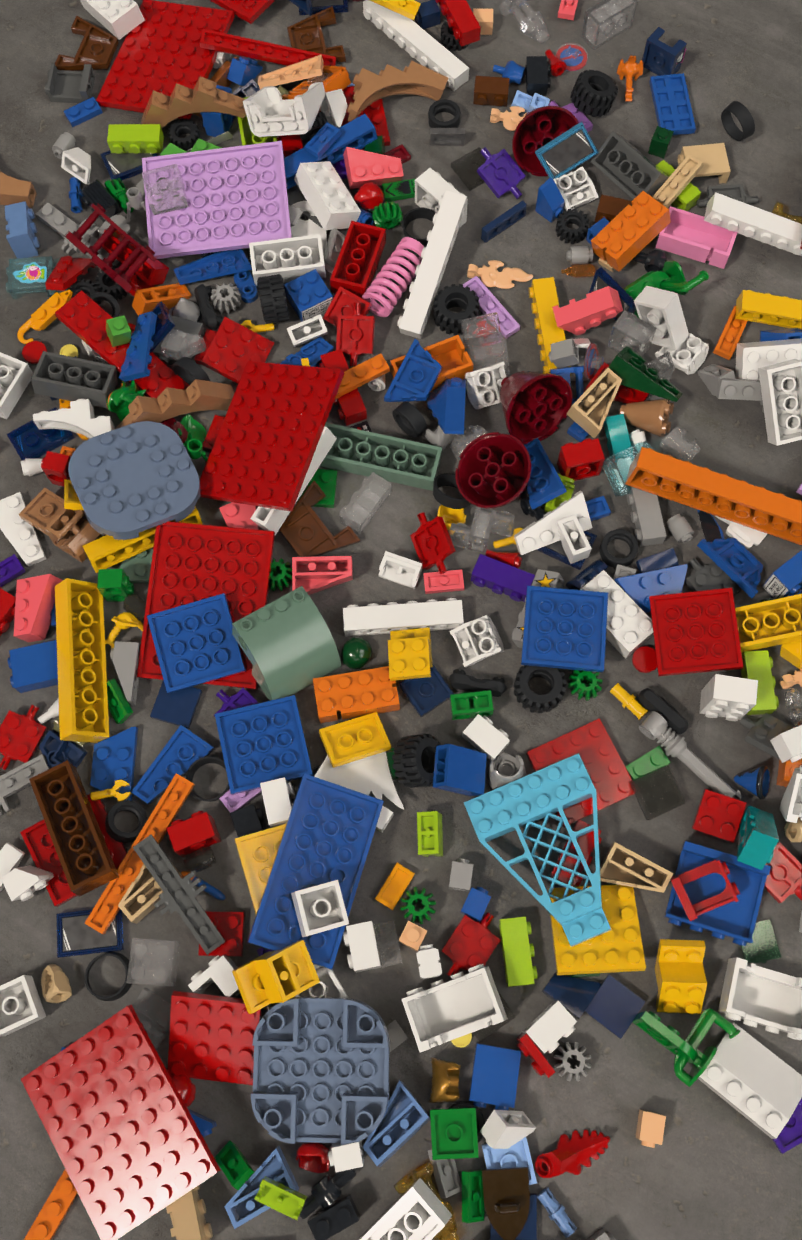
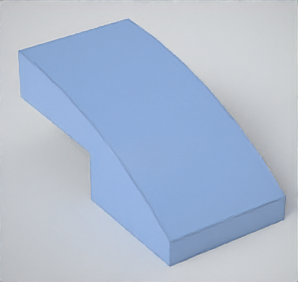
[511,90,550,113]

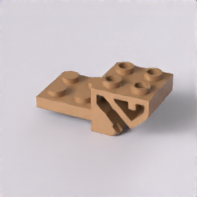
[19,488,106,563]

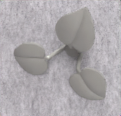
[97,179,146,235]

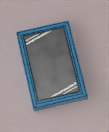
[535,122,598,179]

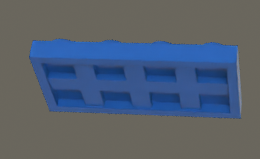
[649,73,696,135]

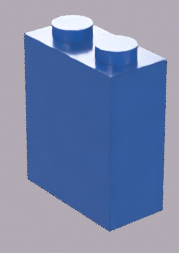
[8,640,58,693]
[433,744,487,796]
[469,1043,521,1110]

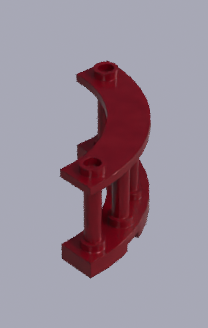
[64,203,156,292]

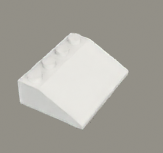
[698,1022,802,1139]

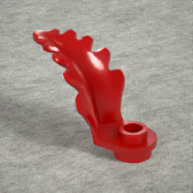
[535,1129,610,1178]

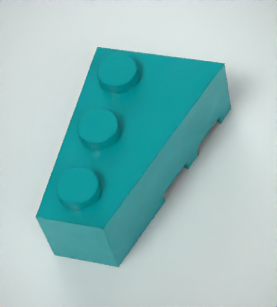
[737,805,779,870]

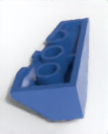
[427,377,466,434]

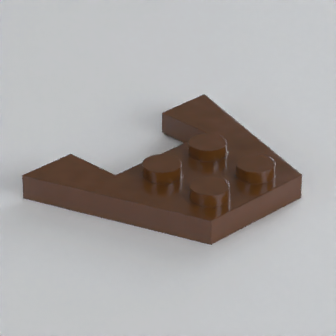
[287,6,346,62]
[55,15,119,71]
[279,481,360,557]

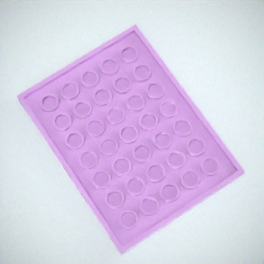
[142,141,292,259]

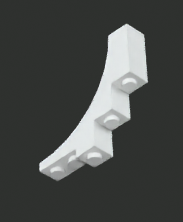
[33,399,115,439]

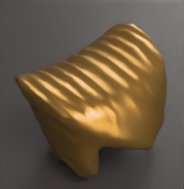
[429,1058,461,1103]

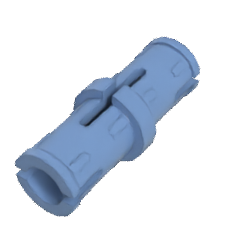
[537,1187,577,1238]

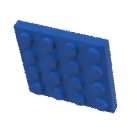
[521,585,608,672]
[147,593,246,693]
[215,695,313,795]

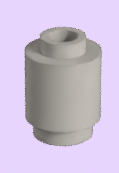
[52,132,76,159]
[566,245,593,265]
[667,514,694,544]

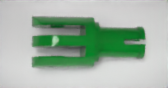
[104,178,134,214]

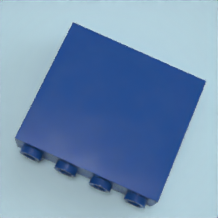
[664,841,771,947]

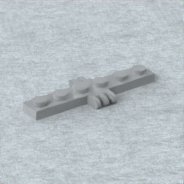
[36,203,122,268]
[716,378,764,413]
[0,754,50,815]

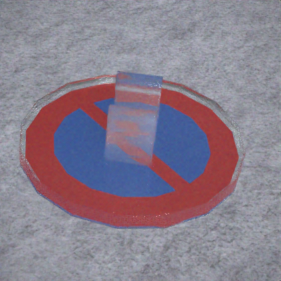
[555,43,588,71]
[584,343,603,381]

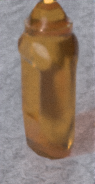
[561,264,595,278]

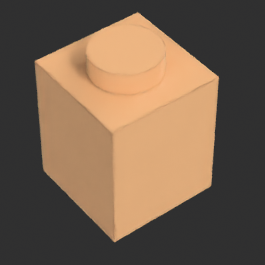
[473,8,493,35]
[398,921,428,952]
[635,1109,666,1148]

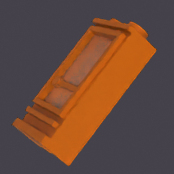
[282,65,351,100]

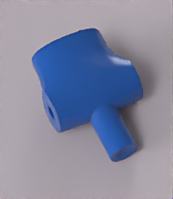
[493,61,525,84]

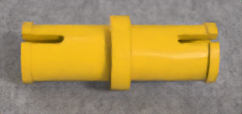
[610,683,648,720]

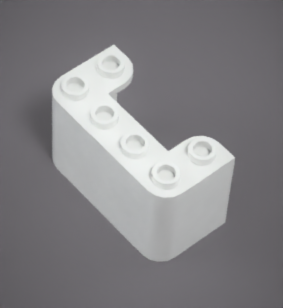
[718,957,802,1041]
[402,964,508,1052]

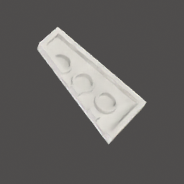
[514,491,593,555]
[0,492,46,567]

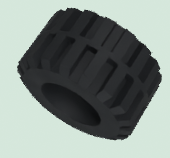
[570,70,618,117]
[257,274,289,324]
[434,284,479,335]
[513,665,566,713]
[392,734,441,788]

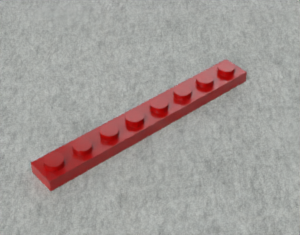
[200,29,336,66]

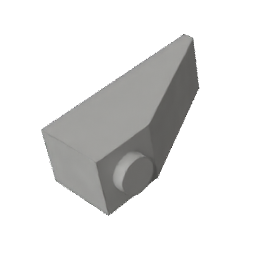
[110,641,141,706]

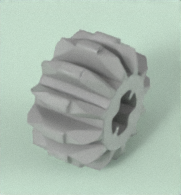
[210,282,242,314]
[553,1042,592,1081]

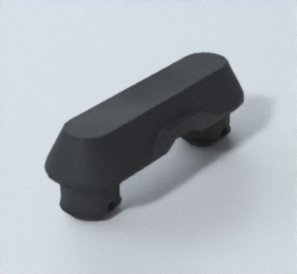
[194,284,223,330]
[449,669,507,697]
[638,689,688,734]

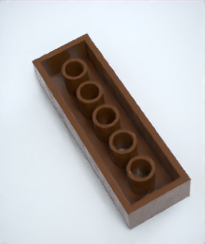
[29,760,119,897]

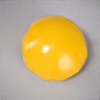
[437,505,467,531]

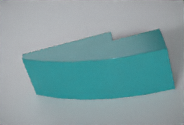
[603,414,633,468]

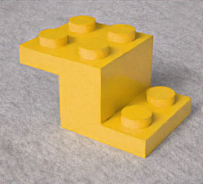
[388,627,433,681]
[655,939,707,1014]
[232,940,320,1014]

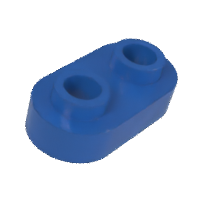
[234,271,258,303]

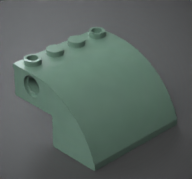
[232,586,341,701]

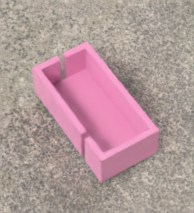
[655,206,738,269]

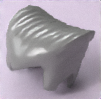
[425,426,462,452]
[488,752,527,790]

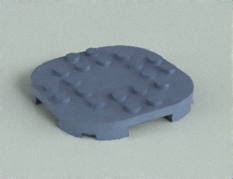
[68,421,201,540]
[251,997,390,1145]

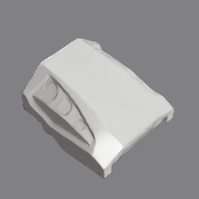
[553,166,598,212]
[655,333,709,375]
[465,361,506,409]
[449,615,504,667]

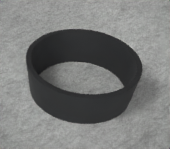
[721,101,755,141]
[402,208,435,246]
[172,357,210,385]
[433,473,470,509]
[186,756,230,802]
[85,952,134,1001]

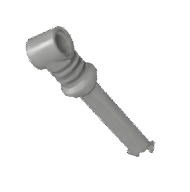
[639,711,741,799]

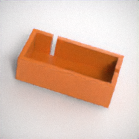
[591,191,671,272]
[390,335,474,402]
[313,666,400,723]

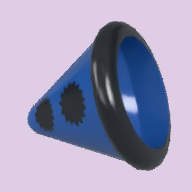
[734,765,770,800]

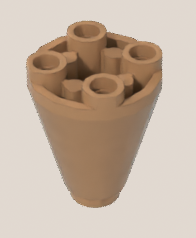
[620,399,674,437]

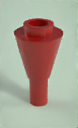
[545,49,566,77]
[485,550,522,569]

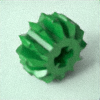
[372,201,403,230]
[269,558,292,591]
[568,670,603,701]
[400,887,436,925]

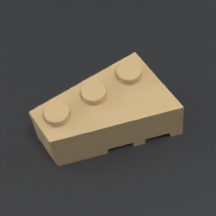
[567,368,622,439]
[600,842,674,893]
[118,862,183,924]
[166,1184,213,1240]

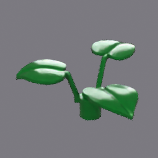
[178,414,208,462]

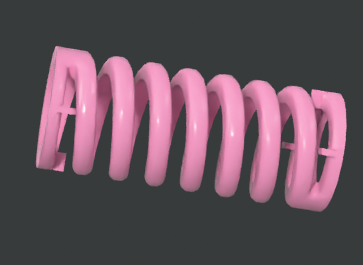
[362,237,424,317]

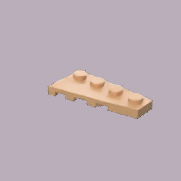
[258,55,324,89]

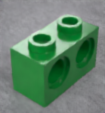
[97,569,134,602]
[450,690,494,720]

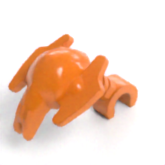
[617,55,643,102]

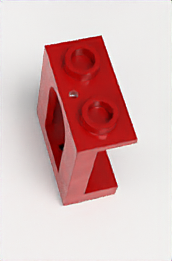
[671,858,740,921]

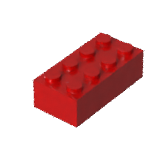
[330,221,386,298]

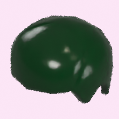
[341,637,372,669]

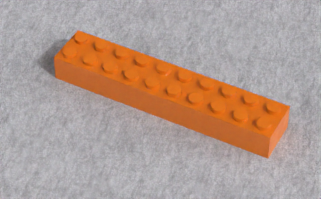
[625,447,802,545]

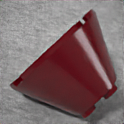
[512,106,579,176]
[500,371,572,444]
[455,432,531,509]

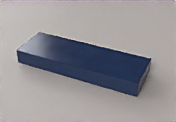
[481,200,527,243]

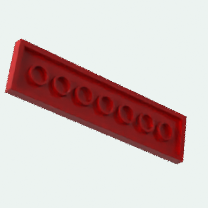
[55,290,190,398]

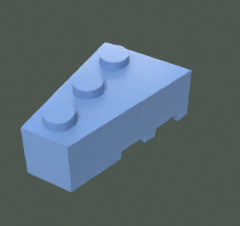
[5,201,40,260]
[363,1080,430,1167]
[224,1146,300,1229]

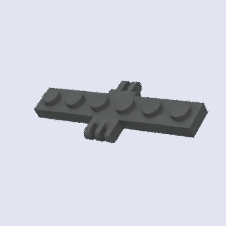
[133,834,225,955]

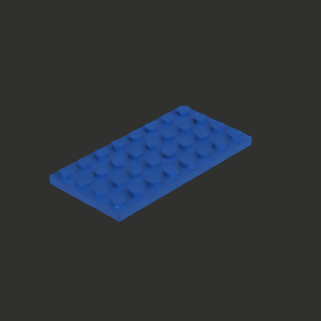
[247,773,384,970]

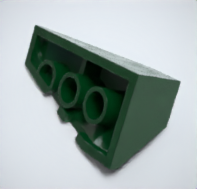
[608,346,683,402]

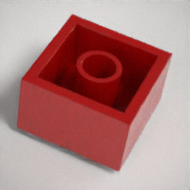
[557,438,605,481]
[166,811,222,857]

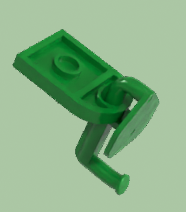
[618,260,709,325]
[633,1008,740,1087]

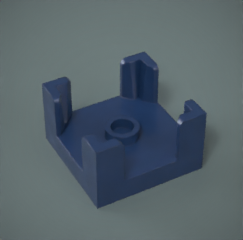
[642,27,687,76]

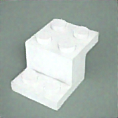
[188,955,240,998]

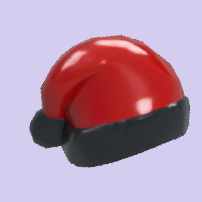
[353,182,385,214]

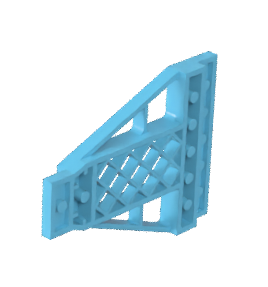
[464,753,611,947]

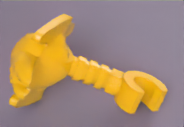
[105,612,143,648]

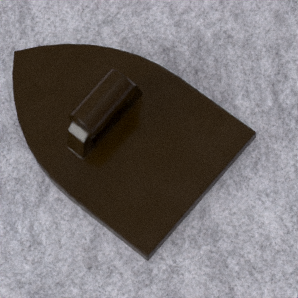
[482,1167,530,1240]

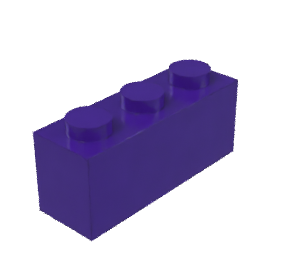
[471,554,535,602]

